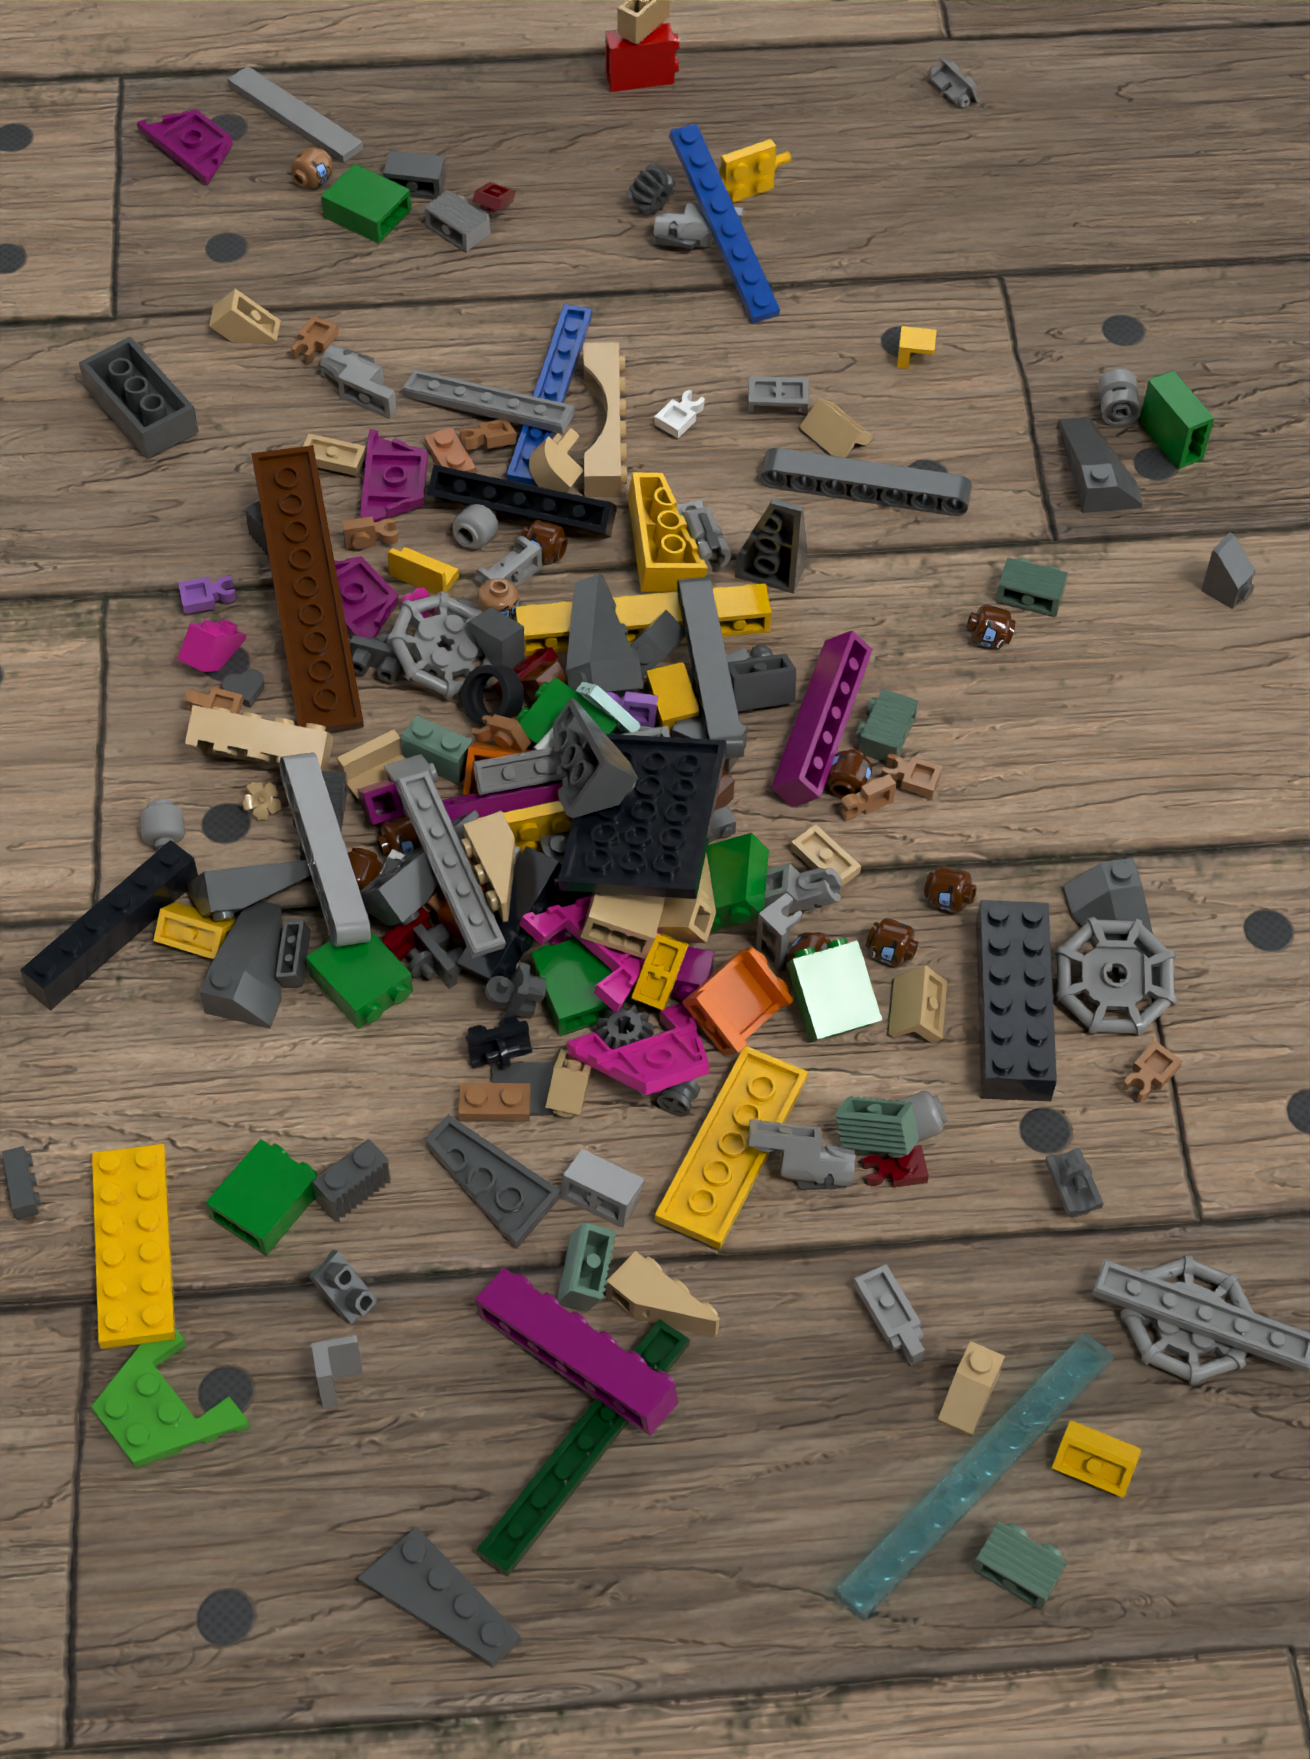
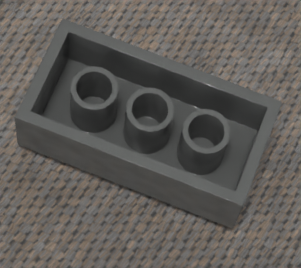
[79,337,199,459]

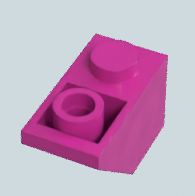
[177,619,247,672]

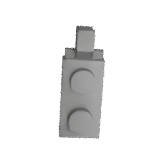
[853,1264,925,1366]

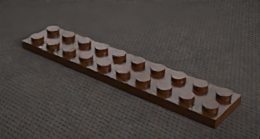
[251,445,364,732]

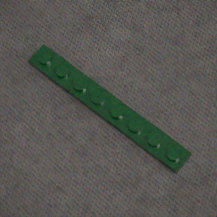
[476,1319,690,1577]

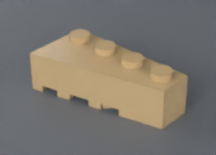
[185,705,334,771]

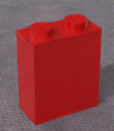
[605,23,679,92]

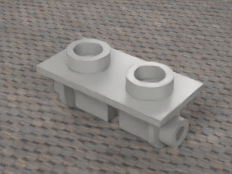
[929,55,979,107]

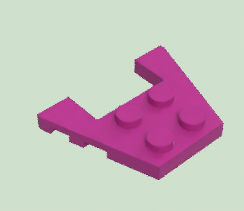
[519,895,663,1013]
[567,1003,709,1095]

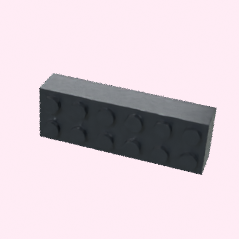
[976,900,1057,1102]

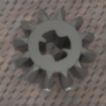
[628,165,676,215]
[596,1005,654,1050]

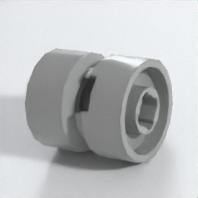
[1098,369,1141,426]

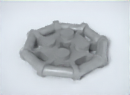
[387,591,491,699]
[1054,917,1177,1036]
[1121,1255,1254,1385]

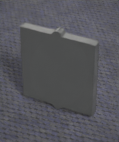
[492,1062,555,1116]

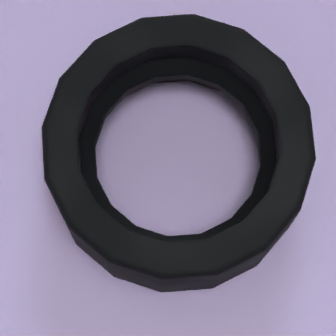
[461,665,524,726]

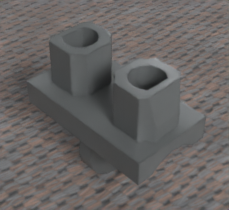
[350,631,406,683]
[408,923,464,989]
[485,963,546,1022]
[1045,1148,1103,1218]
[308,1250,377,1324]

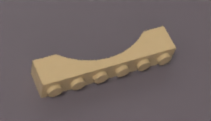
[584,342,627,497]

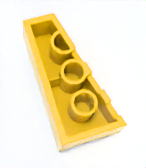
[627,472,708,592]

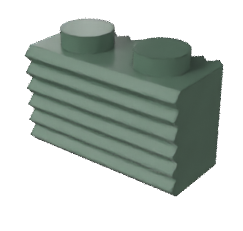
[996,557,1068,617]
[855,688,919,763]
[401,715,472,783]
[835,1096,919,1158]
[557,1222,617,1312]
[973,1521,1067,1611]

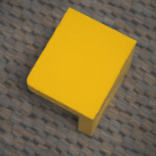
[897,326,937,369]

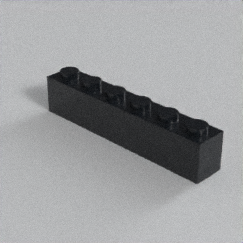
[427,465,618,536]
[20,840,198,1011]

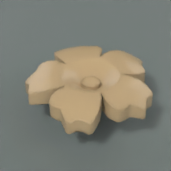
[241,782,282,821]

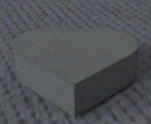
[222,669,265,708]

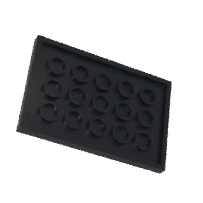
[558,734,727,899]

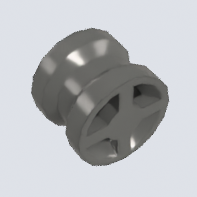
[657,1080,700,1117]

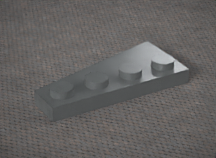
[426,1114,561,1249]
[358,1526,521,1668]

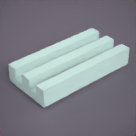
[576,682,641,733]

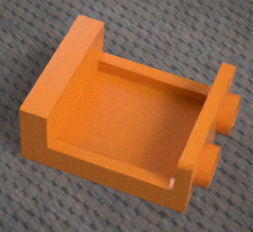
[682,947,794,1056]

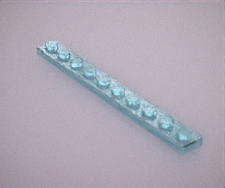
[835,1332,1114,1621]

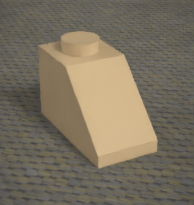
[209,289,281,344]
[545,1049,592,1117]
[937,1341,1005,1437]

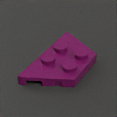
[137,109,233,185]
[360,429,428,522]
[334,556,399,639]

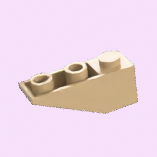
[460,811,516,922]
[658,853,716,943]
[606,1251,720,1337]

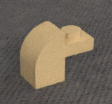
[529,428,584,492]

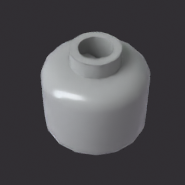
[452,504,498,550]
[139,799,185,851]
[899,1091,948,1142]

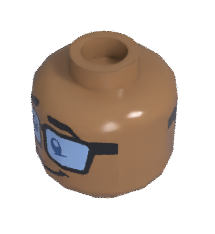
[291,147,332,190]
[478,578,519,620]

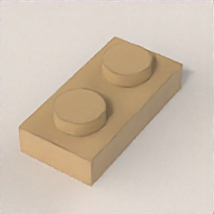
[302,434,367,476]
[791,824,861,886]

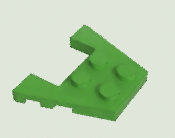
[91,1328,250,1468]

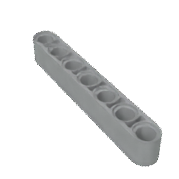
[280,752,371,947]

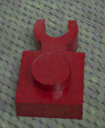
[382,908,432,962]
[862,1145,929,1188]

